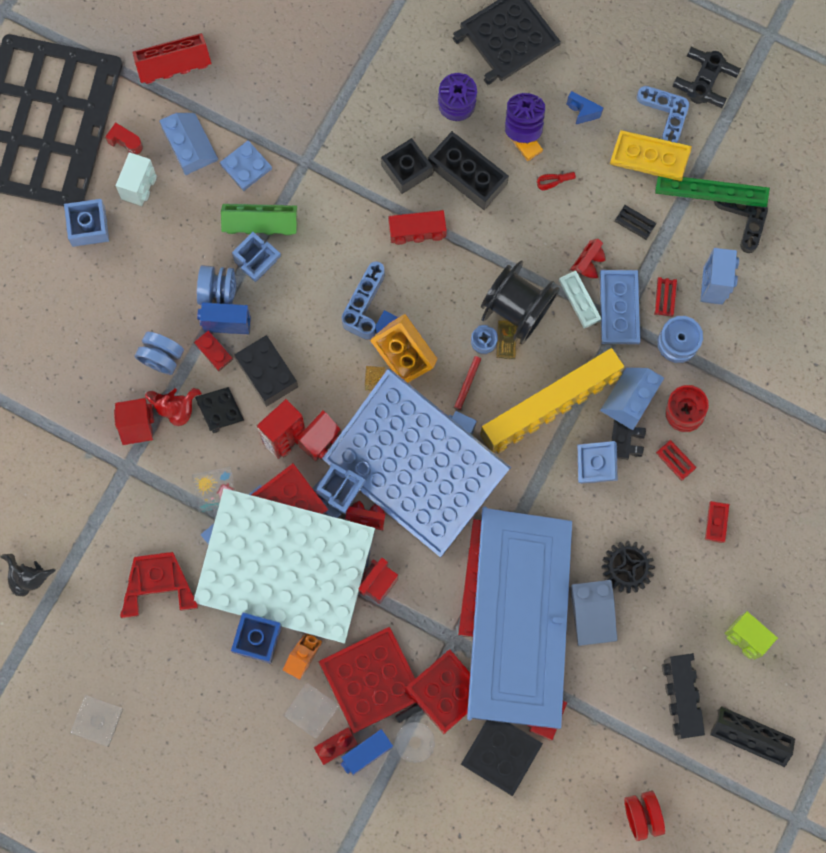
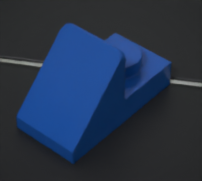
[566,91,604,124]

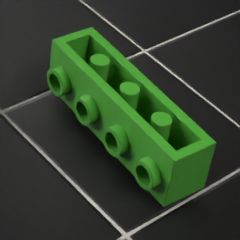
[221,204,298,235]

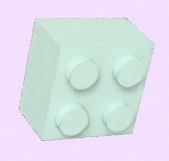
[115,152,157,206]

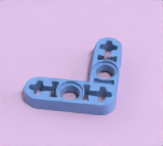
[637,86,689,143]

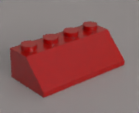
[132,33,212,84]

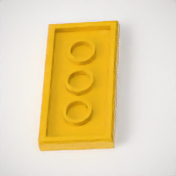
[610,130,692,181]

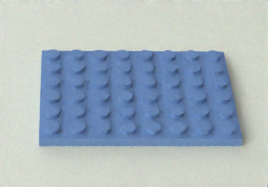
[323,369,511,557]

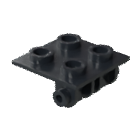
[195,387,244,433]

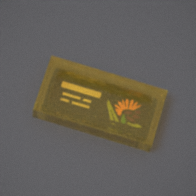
[496,320,517,359]

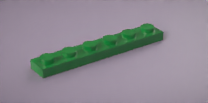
[655,176,770,207]

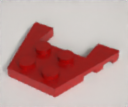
[120,552,198,618]

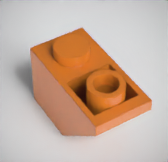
[283,633,322,680]

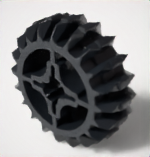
[601,541,655,594]

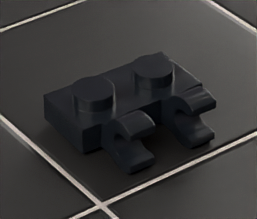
[611,419,646,460]

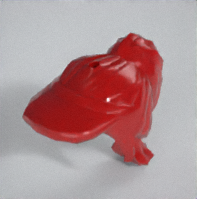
[145,387,202,426]

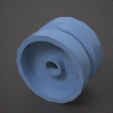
[657,316,703,363]
[135,331,184,375]

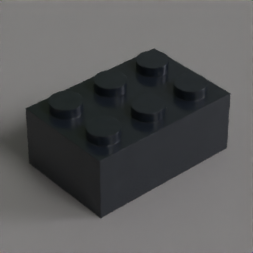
[234,335,298,407]

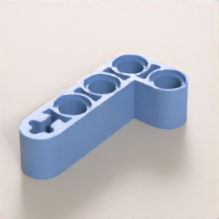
[342,261,385,339]

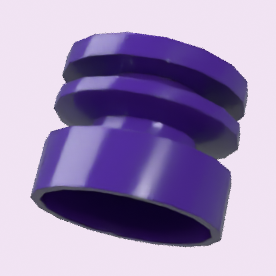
[438,73,477,121]
[505,93,545,143]

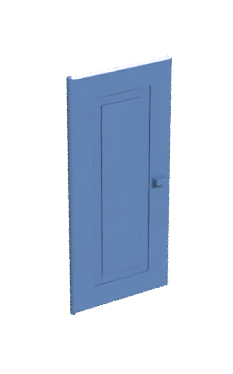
[467,506,572,729]

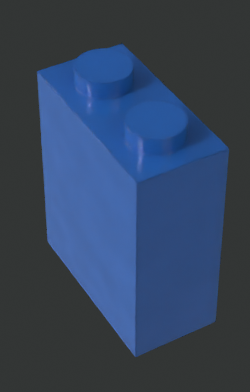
[197,303,251,335]
[340,729,393,776]

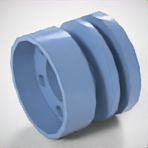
[197,265,236,305]

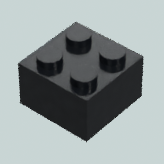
[381,138,433,194]

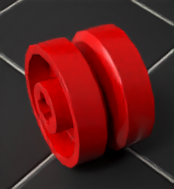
[624,790,665,842]

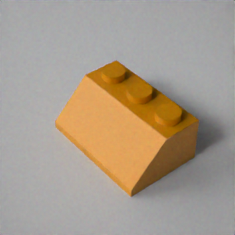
[370,314,437,383]

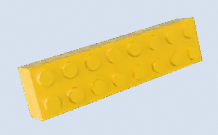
[480,348,624,454]

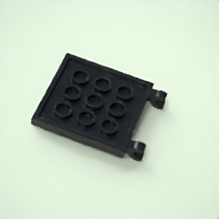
[453,0,561,85]

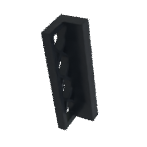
[710,706,795,767]

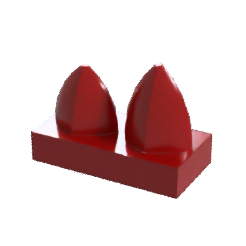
[570,239,606,278]
[345,500,386,531]
[313,727,358,765]

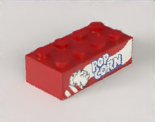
[257,399,305,459]

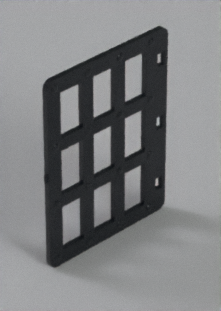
[0,34,122,207]

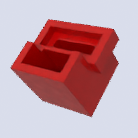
[114,398,155,445]
[358,557,399,604]

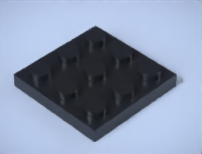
[460,720,543,796]

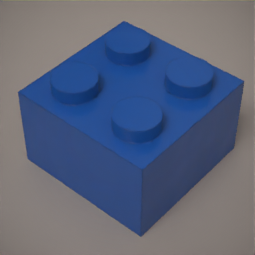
[231,612,282,664]

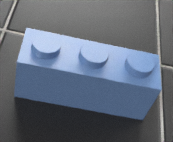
[159,113,218,175]
[600,367,664,430]

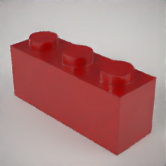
[388,210,447,245]

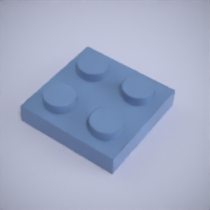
[220,140,272,191]
[577,441,618,484]

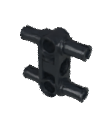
[672,46,741,108]

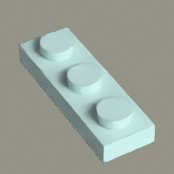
[559,271,601,329]

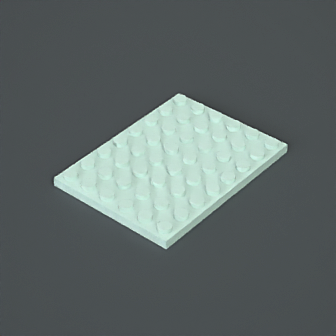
[194,488,375,643]

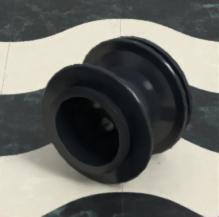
[481,260,560,345]

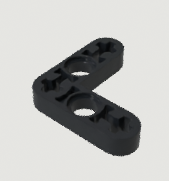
[714,201,768,253]

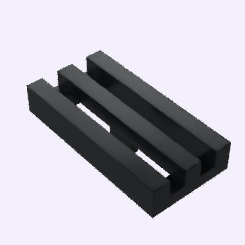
[615,205,657,240]

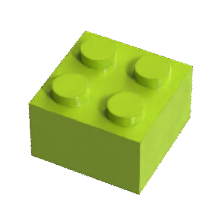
[724,611,778,660]

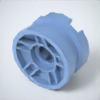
[471,325,498,354]

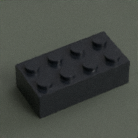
[428,131,509,210]

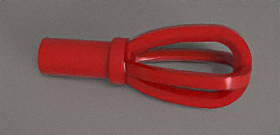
[536,172,576,191]

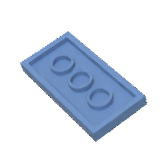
[600,270,640,344]

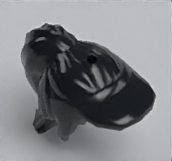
[1,554,56,597]

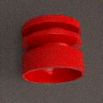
[666,385,709,432]

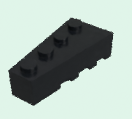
[662,653,705,740]

